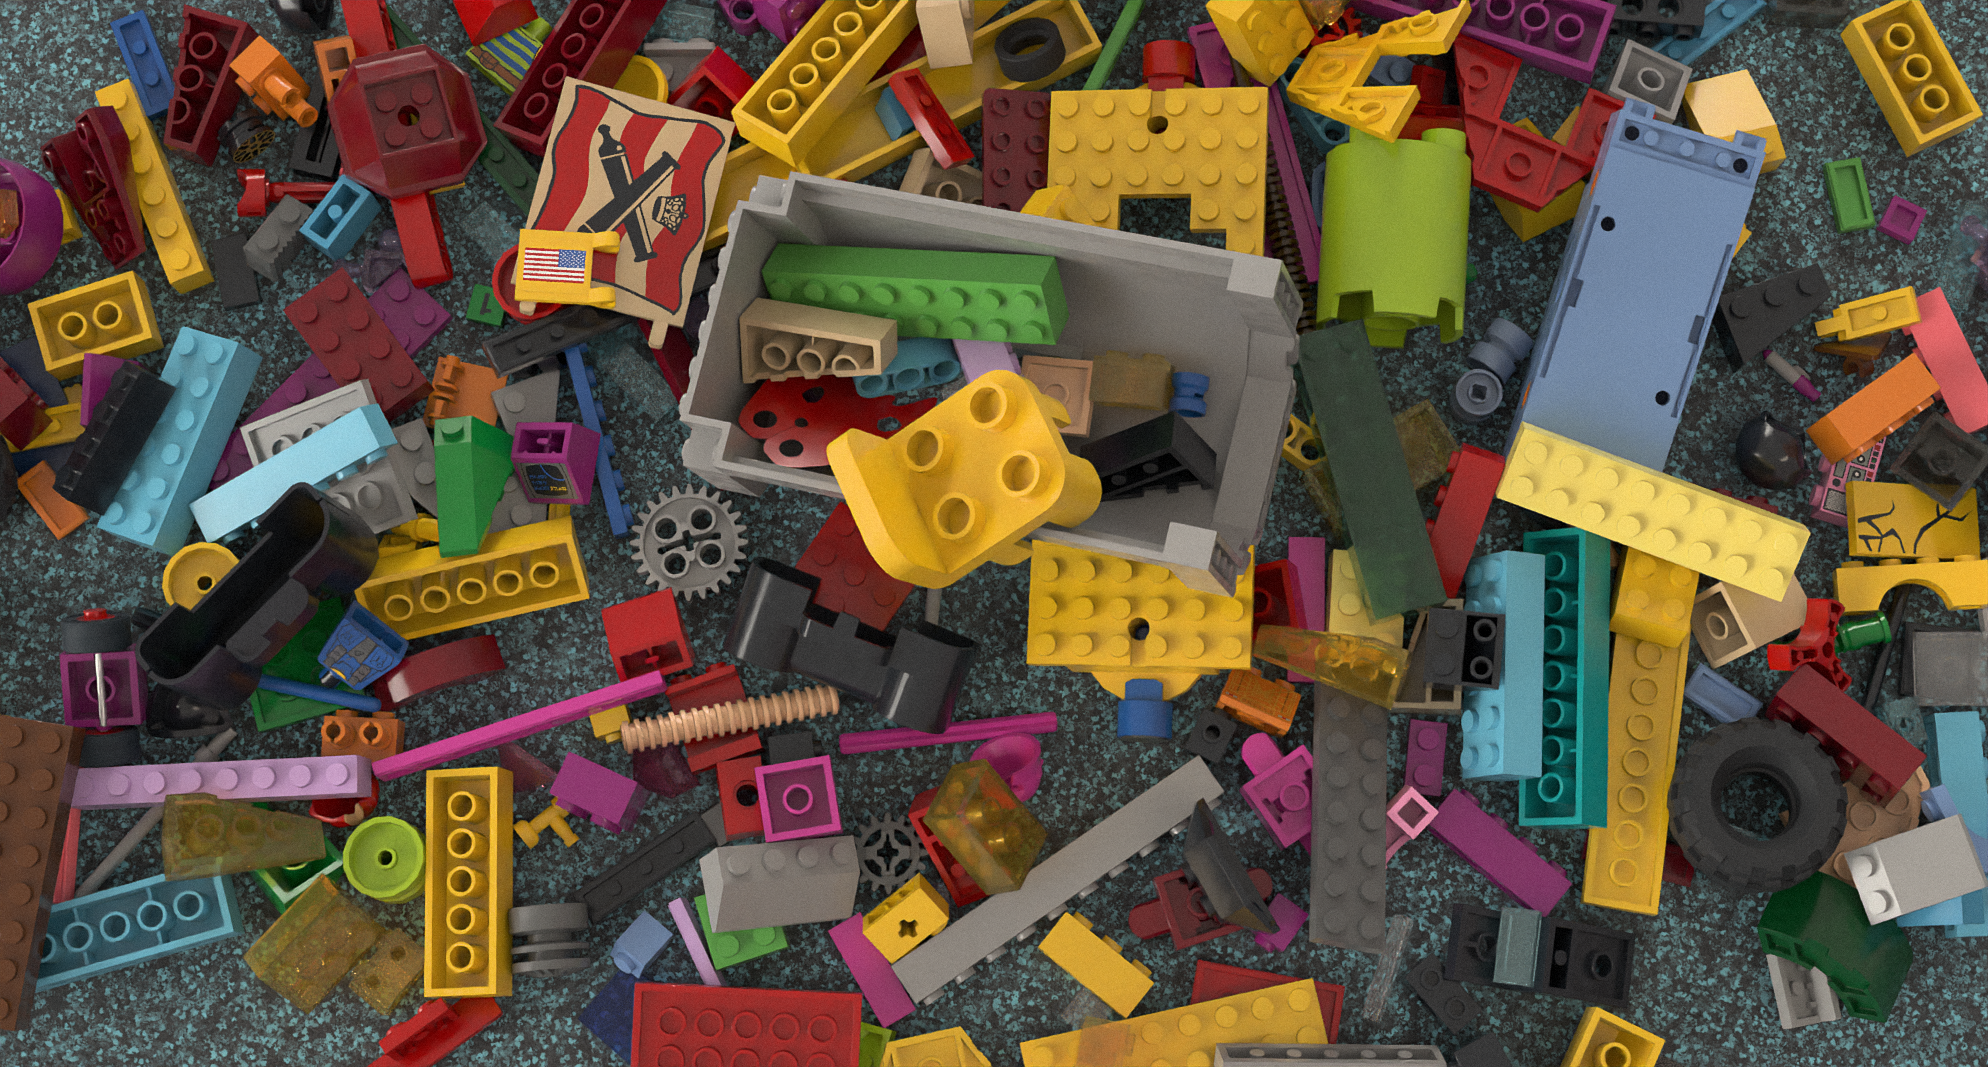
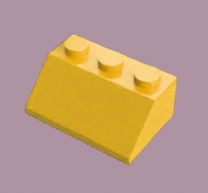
[1560,1007,1665,1067]

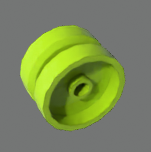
[343,816,426,904]

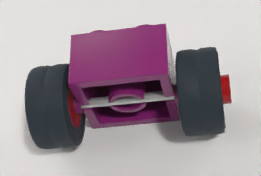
[59,608,149,768]

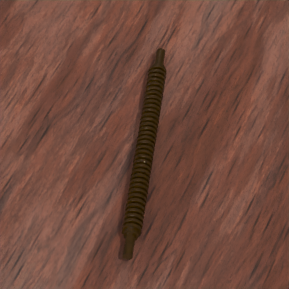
[1228,53,1342,446]

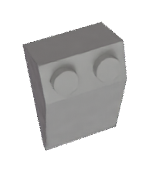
[1844,813,1988,925]

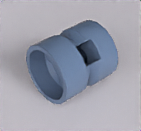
[1466,318,1534,386]
[1448,369,1503,426]

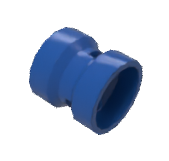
[1168,372,1210,418]

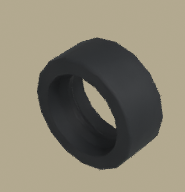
[994,17,1066,82]

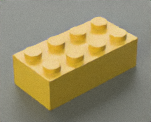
[1840,0,1983,157]

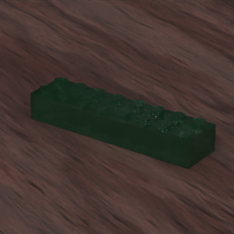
[1292,319,1448,626]

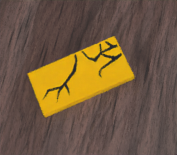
[1845,481,1981,561]

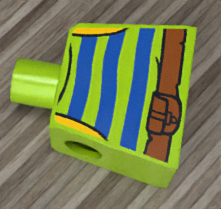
[465,16,553,97]

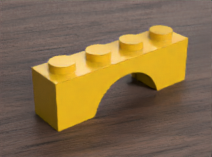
[1832,555,1988,616]

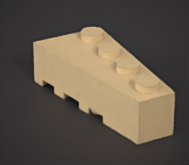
[916,0,974,69]

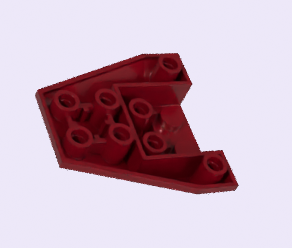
[40,105,146,269]

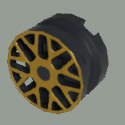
[217,108,275,163]

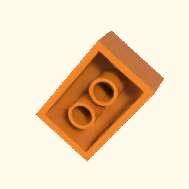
[1805,353,1941,465]

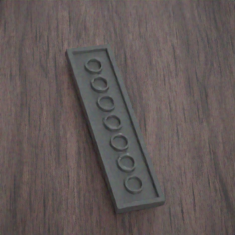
[1309,655,1388,954]

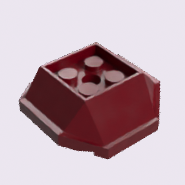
[327,44,488,200]

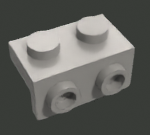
[1766,954,1841,1029]

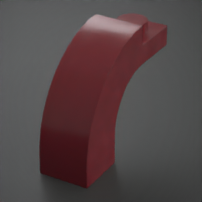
[371,634,505,713]

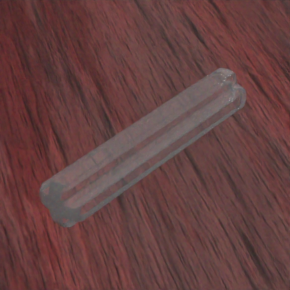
[1361,914,1414,1023]

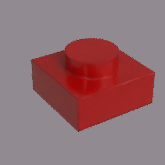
[1409,65,1446,104]

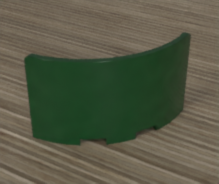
[1757,871,1914,1023]

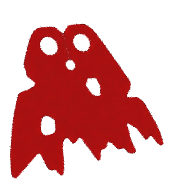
[739,374,938,468]

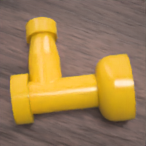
[513,797,580,849]

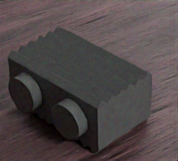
[243,195,313,282]

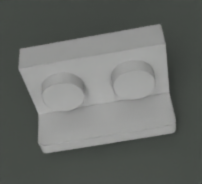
[644,38,716,95]

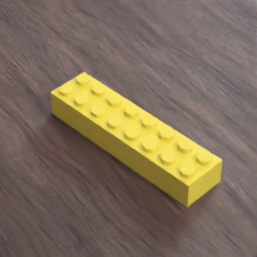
[1495,421,1811,602]

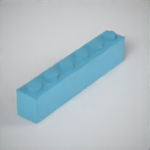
[189,403,398,545]
[1923,711,1988,938]

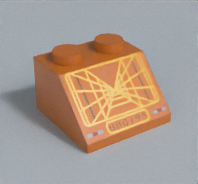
[1215,667,1302,739]

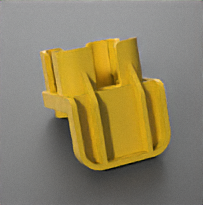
[827,370,1102,589]

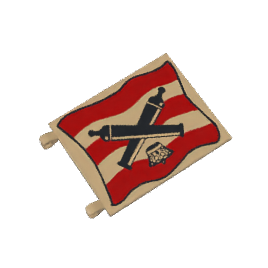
[511,76,735,349]

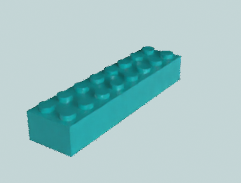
[1519,527,1610,830]

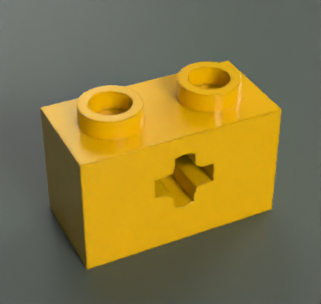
[863,872,949,964]

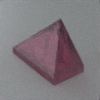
[497,741,558,793]
[633,742,700,799]

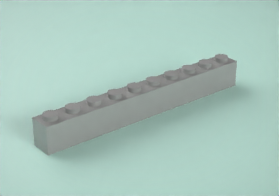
[891,755,1224,1006]

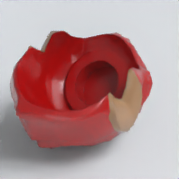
[308,774,380,828]

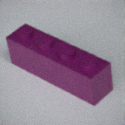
[1425,788,1572,917]

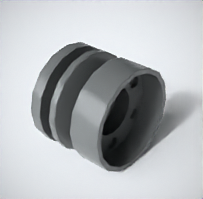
[508,903,591,978]

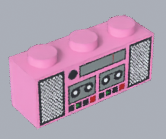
[1809,437,1886,528]

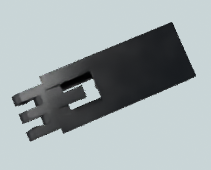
[289,67,342,182]

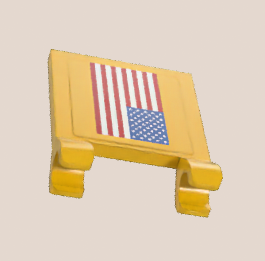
[515,229,620,309]

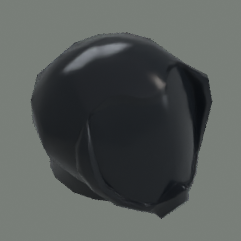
[1735,411,1812,491]

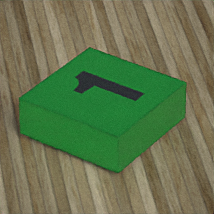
[466,284,507,329]

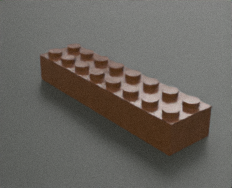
[0,715,86,1031]

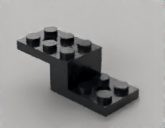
[1444,903,1636,1008]

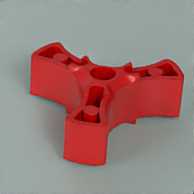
[1767,598,1852,692]

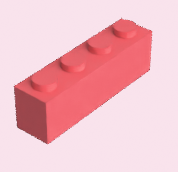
[1901,287,1988,438]

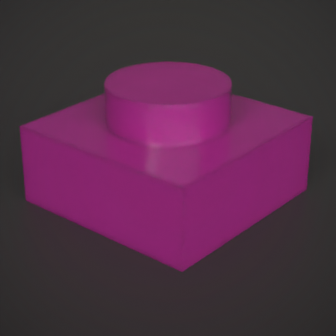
[1876,195,1927,245]

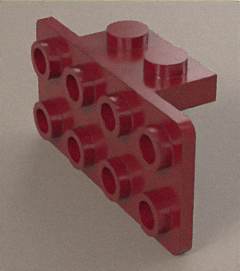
[982,88,1051,213]

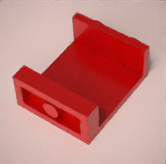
[665,662,764,775]

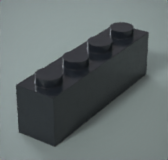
[52,359,177,516]

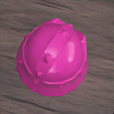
[969,733,1044,808]

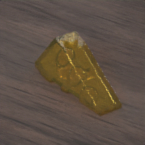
[161,792,326,881]

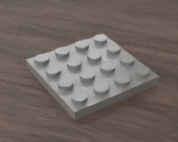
[240,379,418,534]

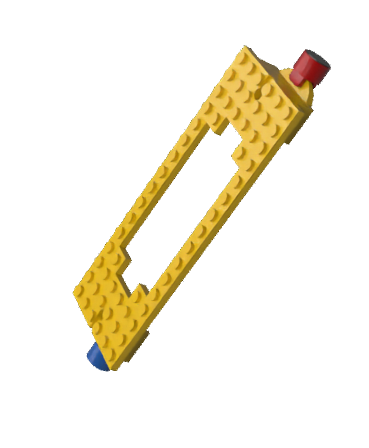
[1026,39,1269,743]

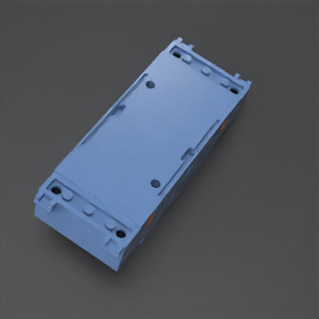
[1502,97,1767,472]

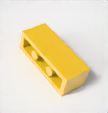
[1038,911,1154,1019]

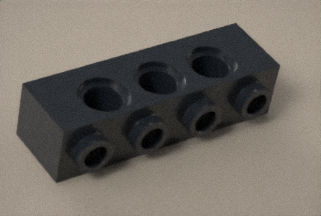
[1601,0,1706,41]

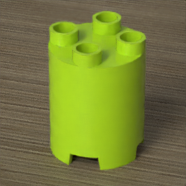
[1316,126,1472,348]

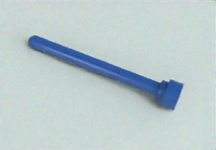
[257,674,381,712]

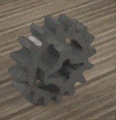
[854,813,929,895]

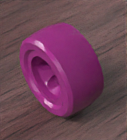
[0,158,63,296]

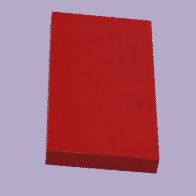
[1190,960,1345,1044]

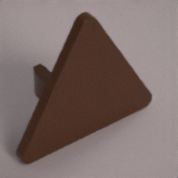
[1814,333,1892,378]

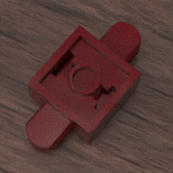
[1128,867,1273,951]

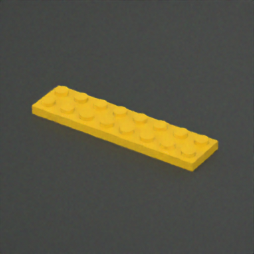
[1580,624,1692,916]
[1019,978,1328,1067]

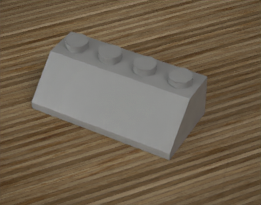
[699,835,860,933]

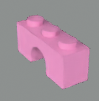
[1386,785,1439,869]

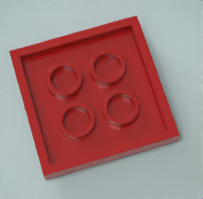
[795,501,916,631]

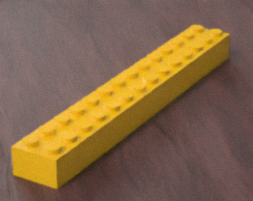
[702,0,1102,252]

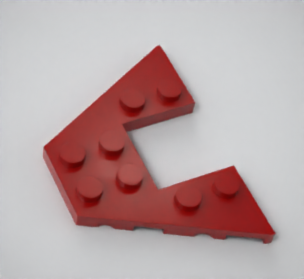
[1452,33,1656,213]

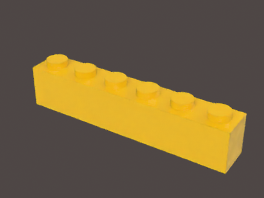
[95,79,214,295]

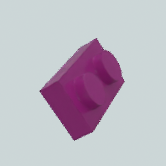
[1402,719,1448,798]

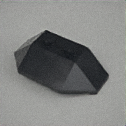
[1179,798,1280,936]

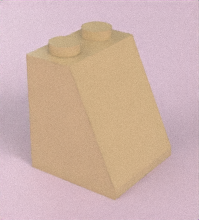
[1690,574,1807,670]

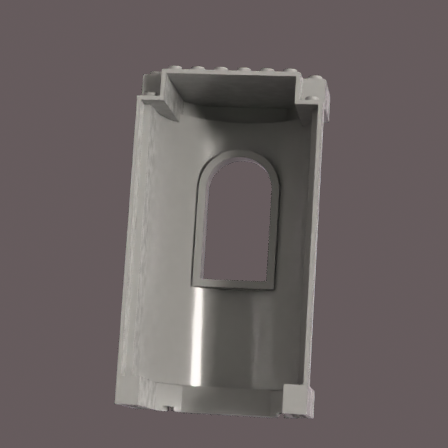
[679,171,1303,598]

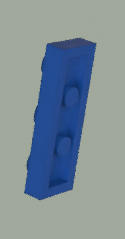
[110,10,175,121]

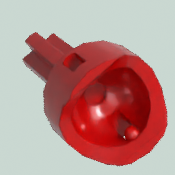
[237,169,336,217]

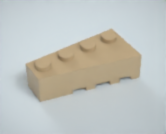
[739,297,898,383]

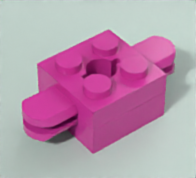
[1239,733,1313,856]

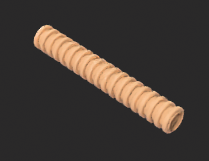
[620,684,839,754]

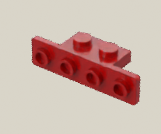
[367,997,503,1067]

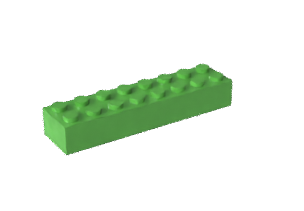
[762,243,1069,345]

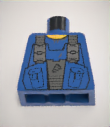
[317,599,409,690]

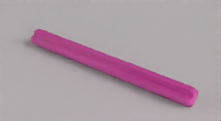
[839,711,1058,754]

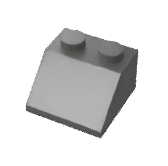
[1601,39,1692,124]

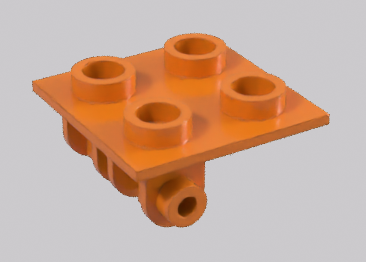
[423,355,509,429]

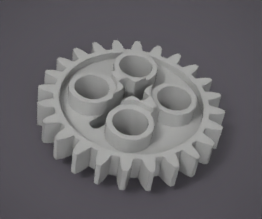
[630,484,749,603]

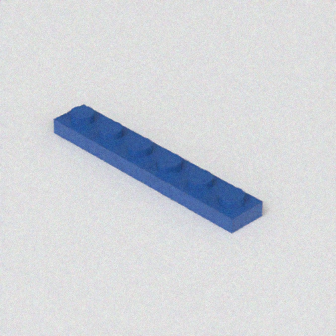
[565,342,635,539]

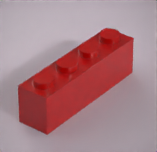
[1408,442,1505,599]

